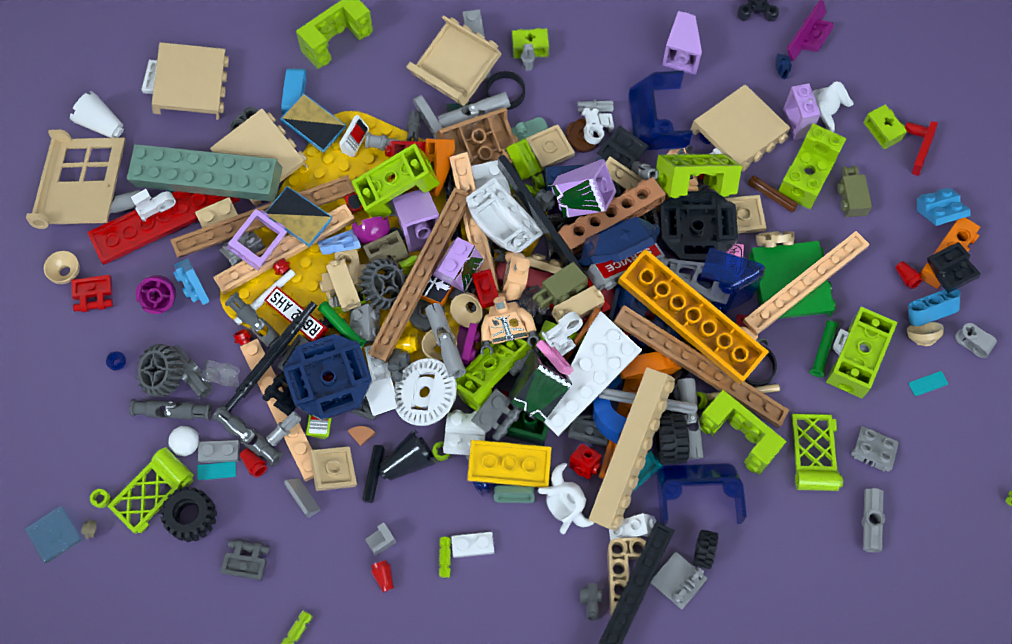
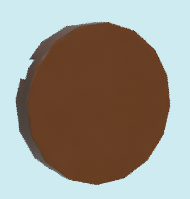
[566,118,601,153]

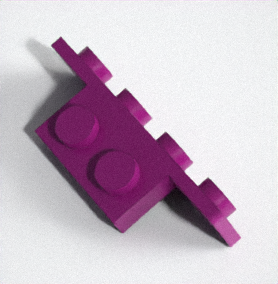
[787,0,834,61]
[457,322,481,368]

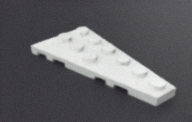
[544,311,642,436]

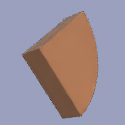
[348,426,376,447]

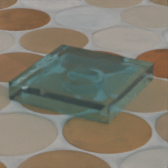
[25,506,82,564]

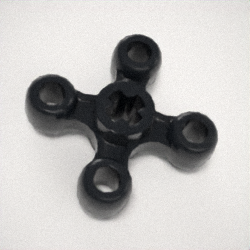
[737,0,779,22]

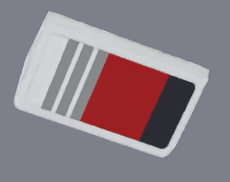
[339,115,369,157]

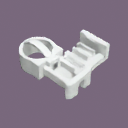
[581,108,614,144]
[131,189,176,222]
[542,312,583,356]

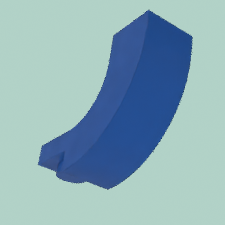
[592,375,627,444]

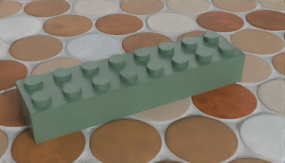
[127,144,283,202]

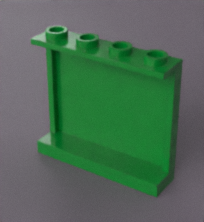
[749,241,836,319]

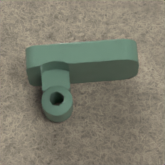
[511,117,548,141]
[494,486,534,503]

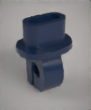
[775,53,792,79]

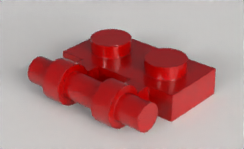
[71,275,113,313]

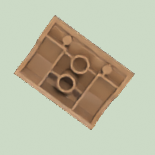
[435,107,518,173]

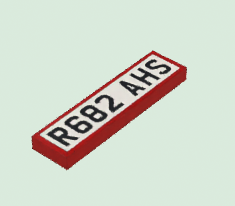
[264,286,329,341]

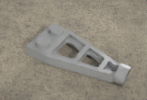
[661,258,738,307]

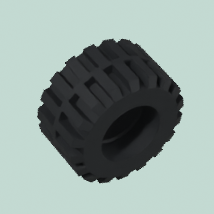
[654,413,690,465]
[160,487,217,542]

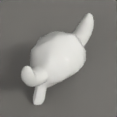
[538,463,594,534]

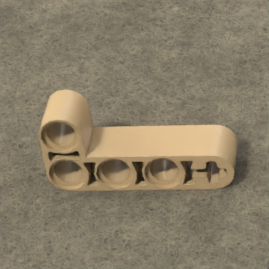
[607,538,646,615]

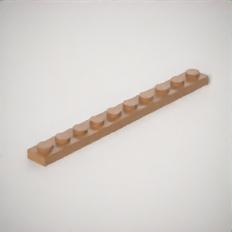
[171,175,355,259]
[368,187,470,363]
[613,305,789,428]

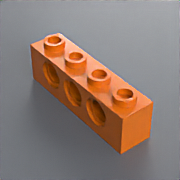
[920,217,980,289]

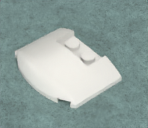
[466,178,543,253]

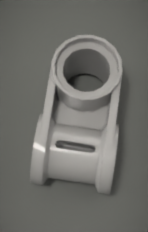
[955,323,997,358]

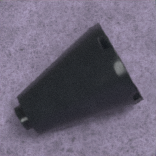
[378,429,436,481]

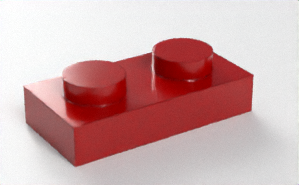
[472,269,499,309]

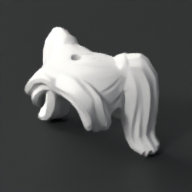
[809,81,853,132]

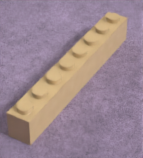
[588,368,675,531]

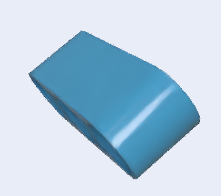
[281,68,306,115]
[908,289,961,326]

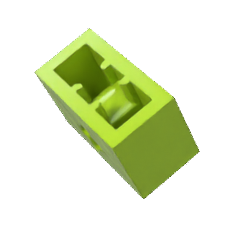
[512,28,549,59]
[863,104,907,150]

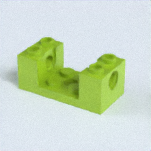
[296,0,373,69]
[779,123,847,210]
[351,143,440,218]
[656,154,742,198]
[826,307,898,399]
[455,339,532,411]
[699,390,787,475]

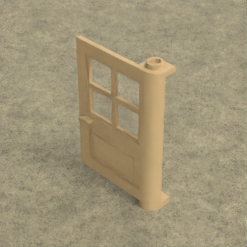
[26,129,126,229]

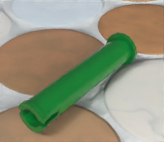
[318,301,366,348]
[809,320,838,377]

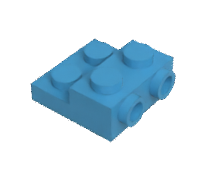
[917,188,970,226]
[173,258,210,305]

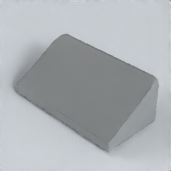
[284,478,320,518]

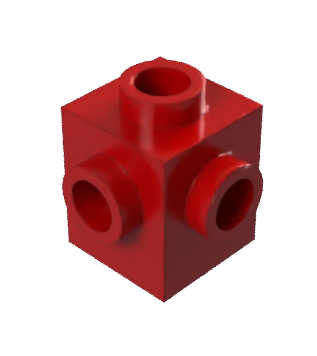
[569,443,602,480]

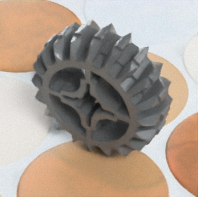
[358,258,407,310]
[136,344,184,397]

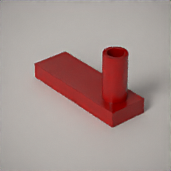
[905,121,938,176]

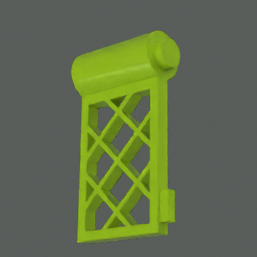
[791,414,843,491]
[108,447,194,534]

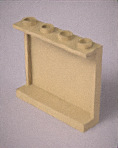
[406,15,502,106]
[152,42,229,120]
[690,85,790,172]
[210,109,308,207]

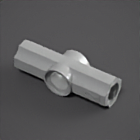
[861,488,885,553]

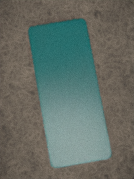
[909,371,948,396]
[197,462,236,480]

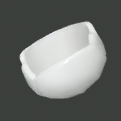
[169,426,199,456]

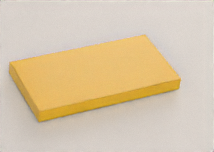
[467,440,551,488]

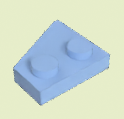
[317,230,361,255]

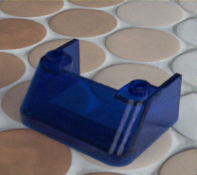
[628,70,693,150]
[697,248,766,314]
[657,463,747,525]

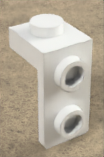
[609,513,656,541]

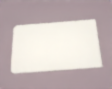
[366,377,397,416]

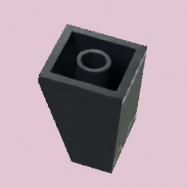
[508,349,572,422]

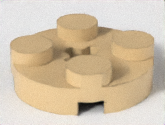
[756,231,795,247]

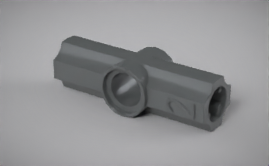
[172,345,214,399]

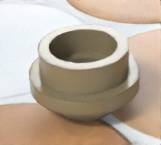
[81,518,97,539]

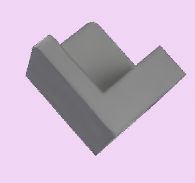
[365,522,396,556]

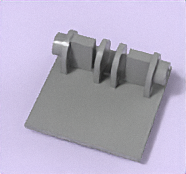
[219,231,265,266]
[851,426,899,472]
[651,551,708,610]

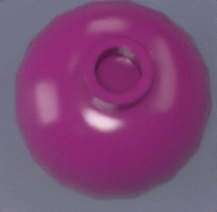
[351,216,390,245]
[136,275,176,314]

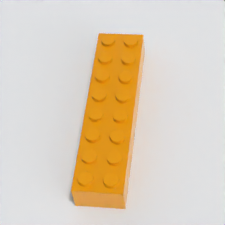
[618,249,769,384]

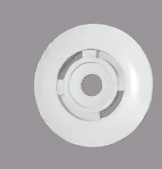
[394,358,457,426]

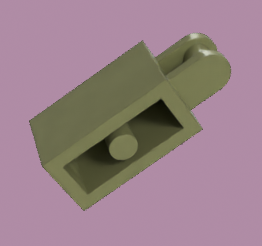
[837,165,872,217]
[532,262,588,310]

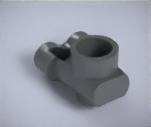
[535,189,557,214]
[388,349,410,382]
[580,583,602,620]

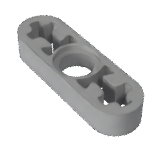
[413,95,443,139]

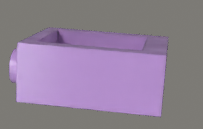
[783,83,821,140]
[227,209,287,271]

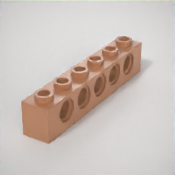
[558,177,666,255]

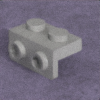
[350,304,381,344]

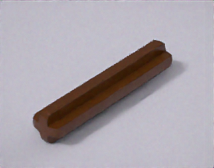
[748,175,798,212]

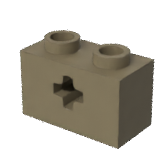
[363,230,410,272]

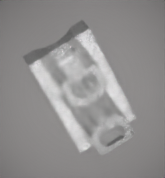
[202,360,240,388]

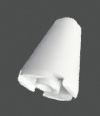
[70,91,124,138]

